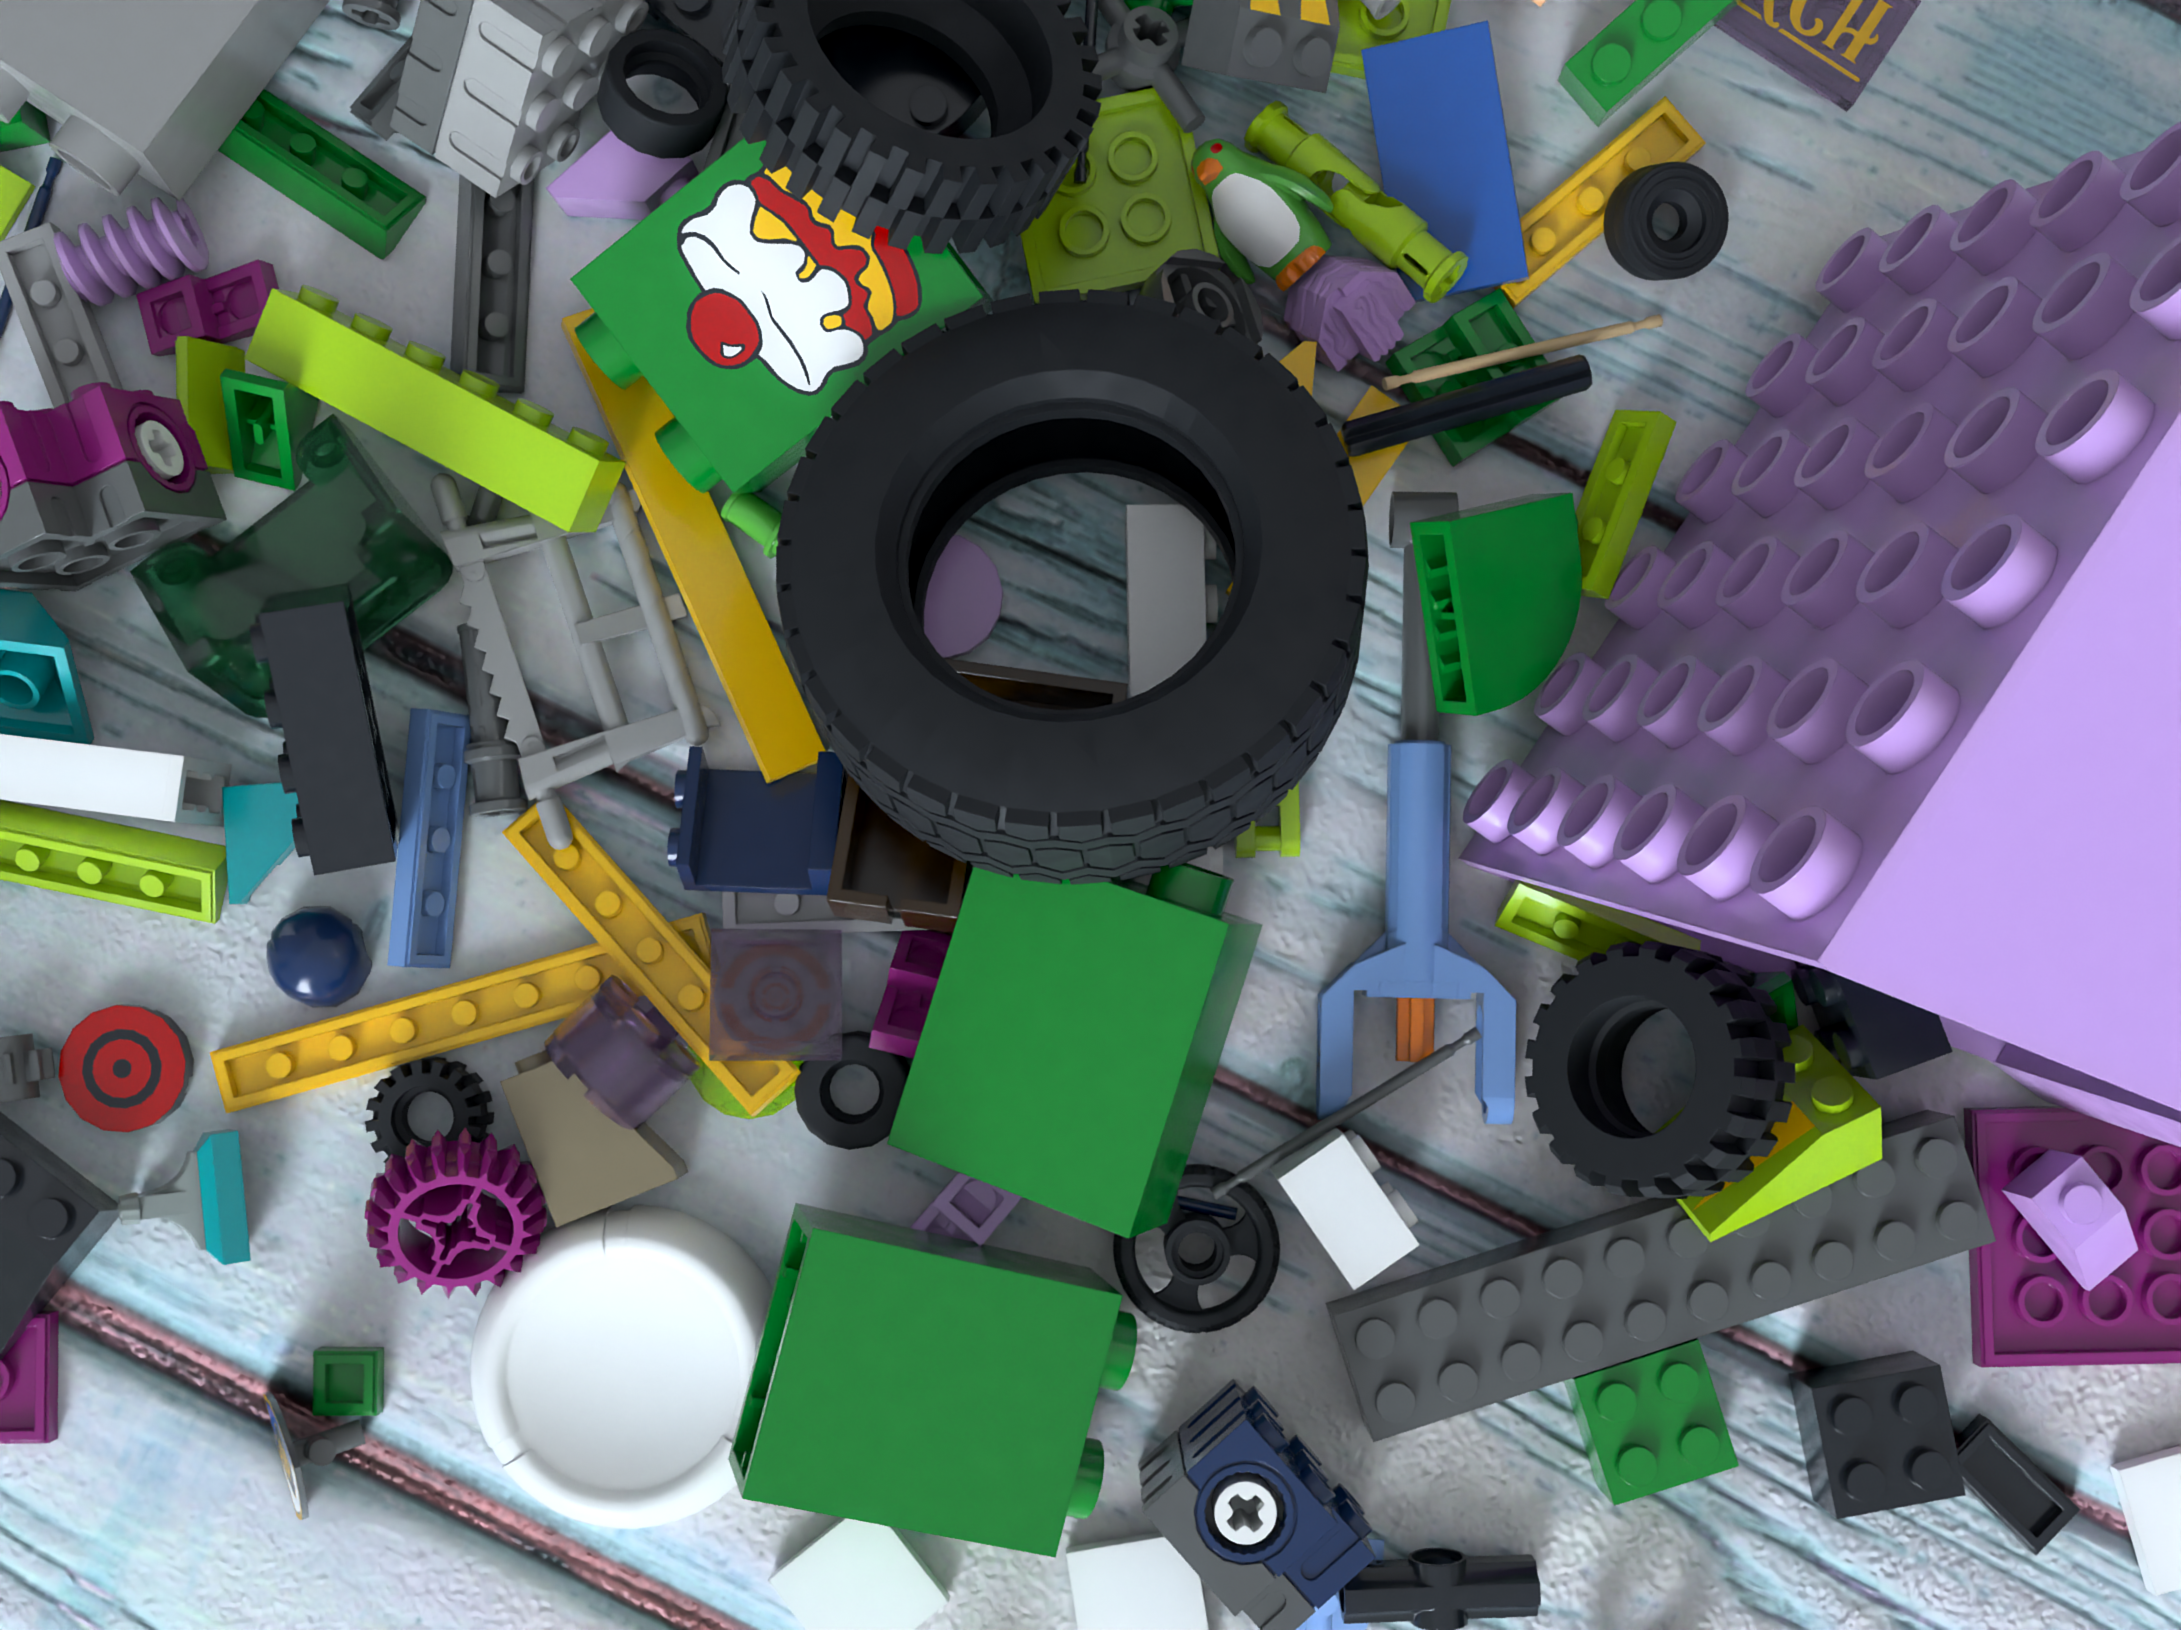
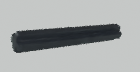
[1341,354,1592,457]

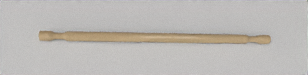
[1382,314,1663,390]

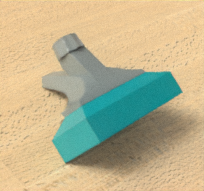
[118,1129,251,1265]

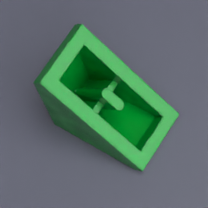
[220,368,319,491]

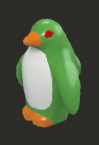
[1191,138,1334,292]

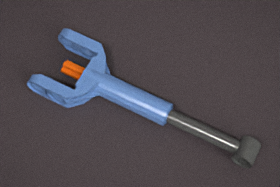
[1316,491,1516,1125]

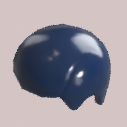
[266,906,372,1008]

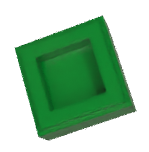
[313,1347,384,1416]

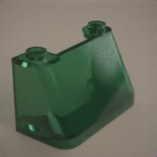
[130,413,453,718]

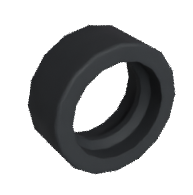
[597,29,728,159]

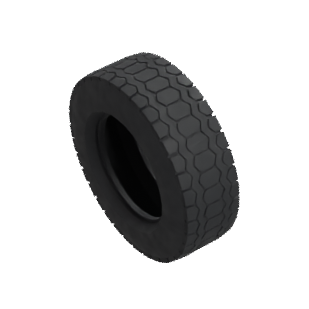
[776,289,1369,885]

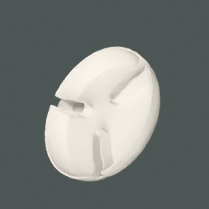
[470,1205,773,1529]

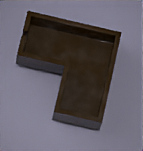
[826,658,1128,933]

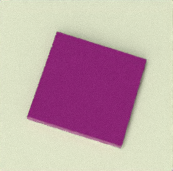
[1964,1106,2181,1368]

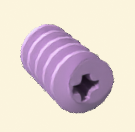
[53,197,209,307]

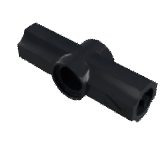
[1338,1548,1541,1630]

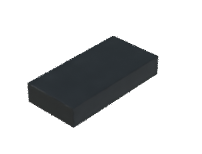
[1955,1414,2080,1555]

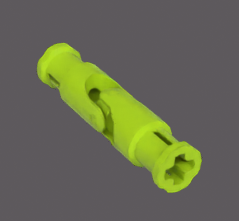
[1244,100,1468,303]

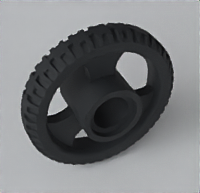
[1113,1164,1280,1333]

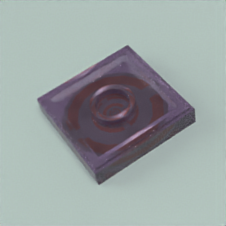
[709,929,842,1061]

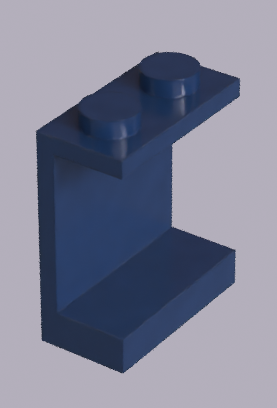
[667,746,848,896]

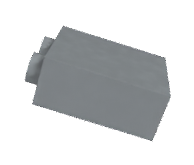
[0,0,330,201]

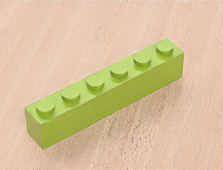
[244,285,626,532]

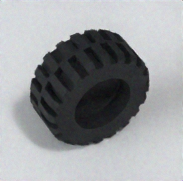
[1525,941,1795,1199]

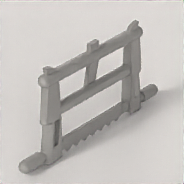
[430,473,721,850]

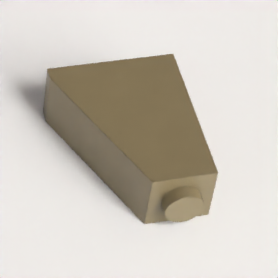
[500,1048,688,1227]

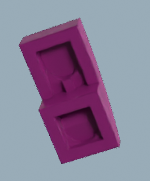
[136,259,279,357]
[869,930,952,1059]

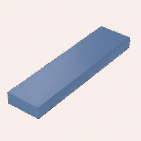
[387,708,471,968]

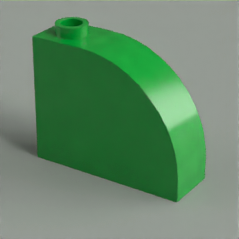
[1410,493,1582,716]

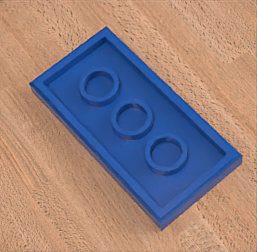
[1361,20,1530,303]

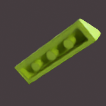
[0,800,228,924]

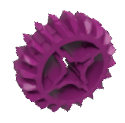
[364,1128,547,1299]

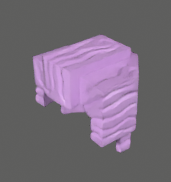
[1284,255,1416,372]

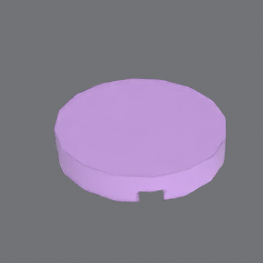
[924,535,1003,659]

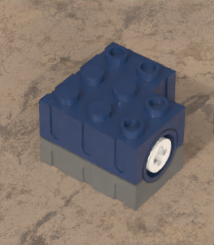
[1138,1379,1376,1630]

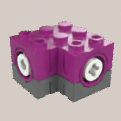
[0,382,227,592]

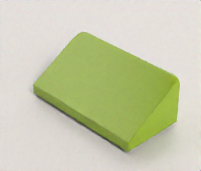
[175,336,245,474]

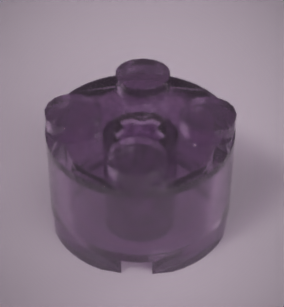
[544,974,702,1130]

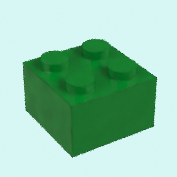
[1564,1338,1739,1506]

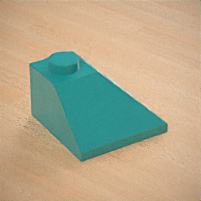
[0,589,94,745]

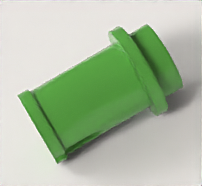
[721,493,782,559]

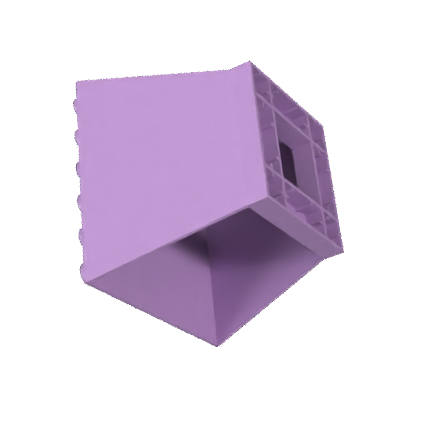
[1458,122,2181,1147]

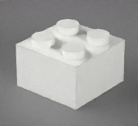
[1269,1127,1420,1290]

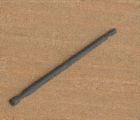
[1210,1027,1482,1200]

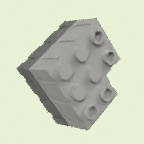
[390,0,648,198]

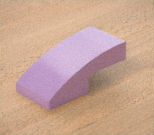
[909,1172,1022,1246]

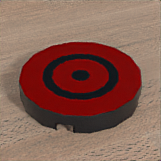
[58,1004,194,1132]

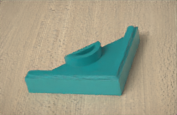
[222,782,299,905]

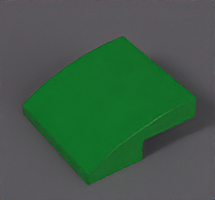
[1385,288,1563,467]

